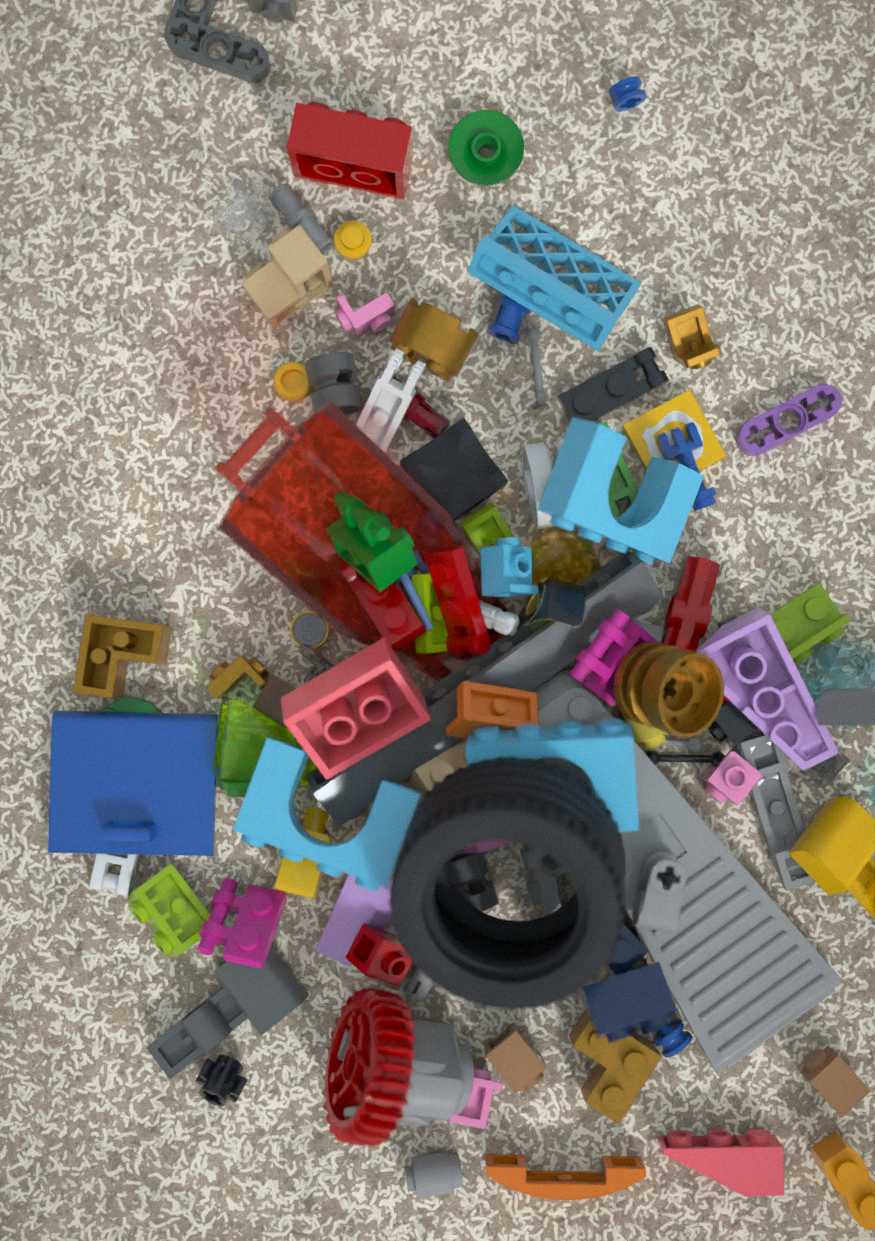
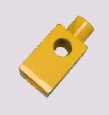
[274,807,332,900]

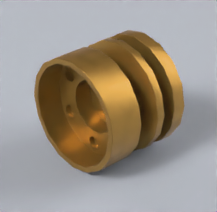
[614,642,724,737]

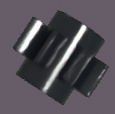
[195,1055,248,1107]

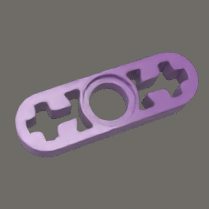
[736,384,842,456]

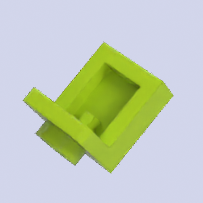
[459,502,522,558]

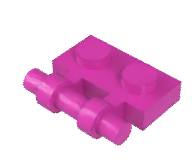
[569,609,658,707]
[197,878,287,969]

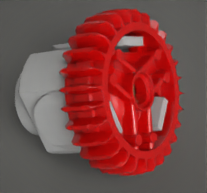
[322,988,474,1147]

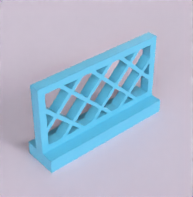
[467,205,642,352]

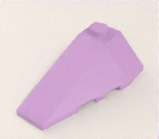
[696,607,839,771]
[315,874,392,966]

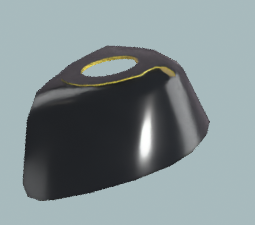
[518,578,585,627]

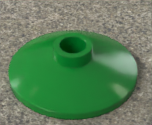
[448,110,524,186]

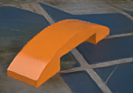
[485,1154,646,1200]

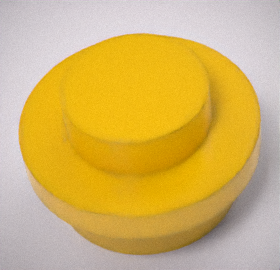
[334,220,372,259]

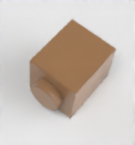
[484,1022,546,1094]
[800,1046,871,1118]

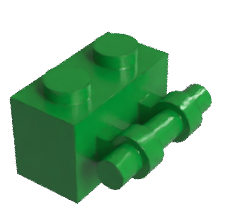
[326,492,418,592]

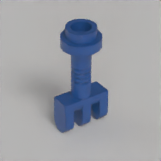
[656,422,717,511]

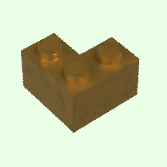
[73,614,172,698]
[569,1009,662,1124]

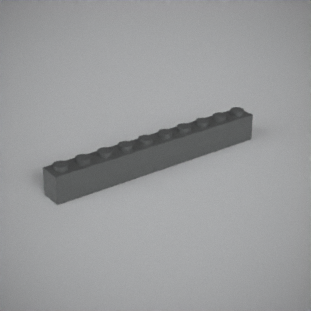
[306,550,664,826]

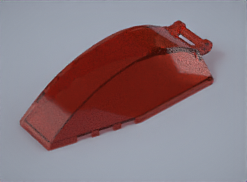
[214,401,509,682]

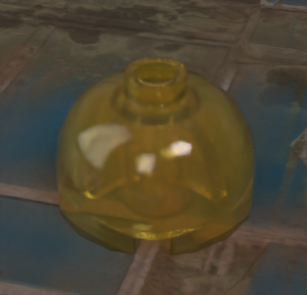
[528,529,601,586]

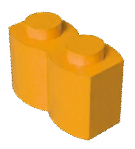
[811,1132,875,1231]

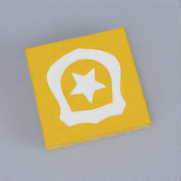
[621,390,726,472]

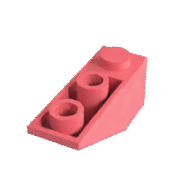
[657,1129,785,1196]

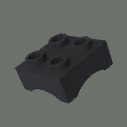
[400,418,508,528]

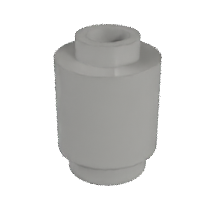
[405,1151,463,1199]

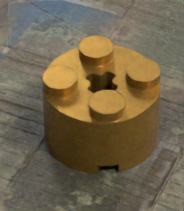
[389,298,479,382]

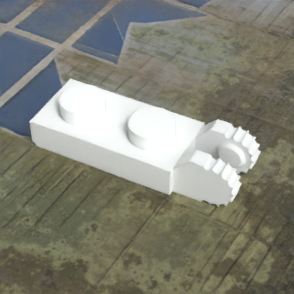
[349,348,426,458]

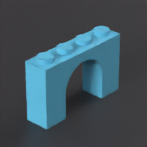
[537,417,704,565]
[465,719,639,832]
[233,737,423,891]

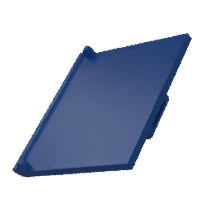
[48,711,220,856]

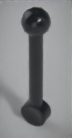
[646,750,725,767]

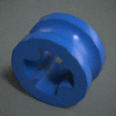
[608,76,647,112]
[652,1019,693,1058]

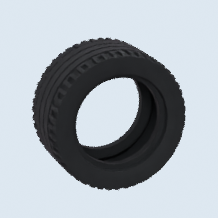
[389,757,626,1010]

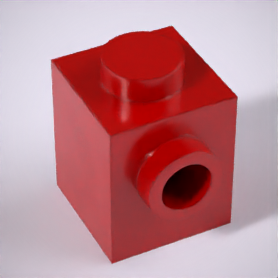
[345,923,412,987]

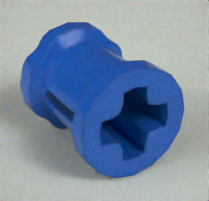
[487,294,531,344]

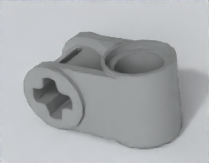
[632,850,686,934]

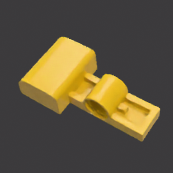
[788,796,875,919]

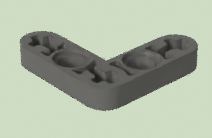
[164,0,271,83]

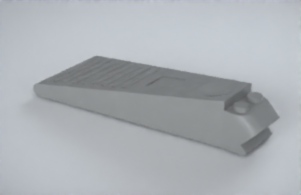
[531,670,843,1073]

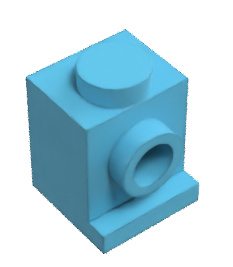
[481,538,538,598]

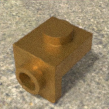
[662,304,722,369]
[206,655,269,699]

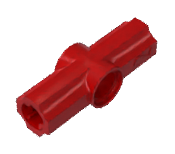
[662,556,720,652]

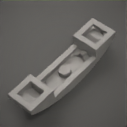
[739,734,815,891]

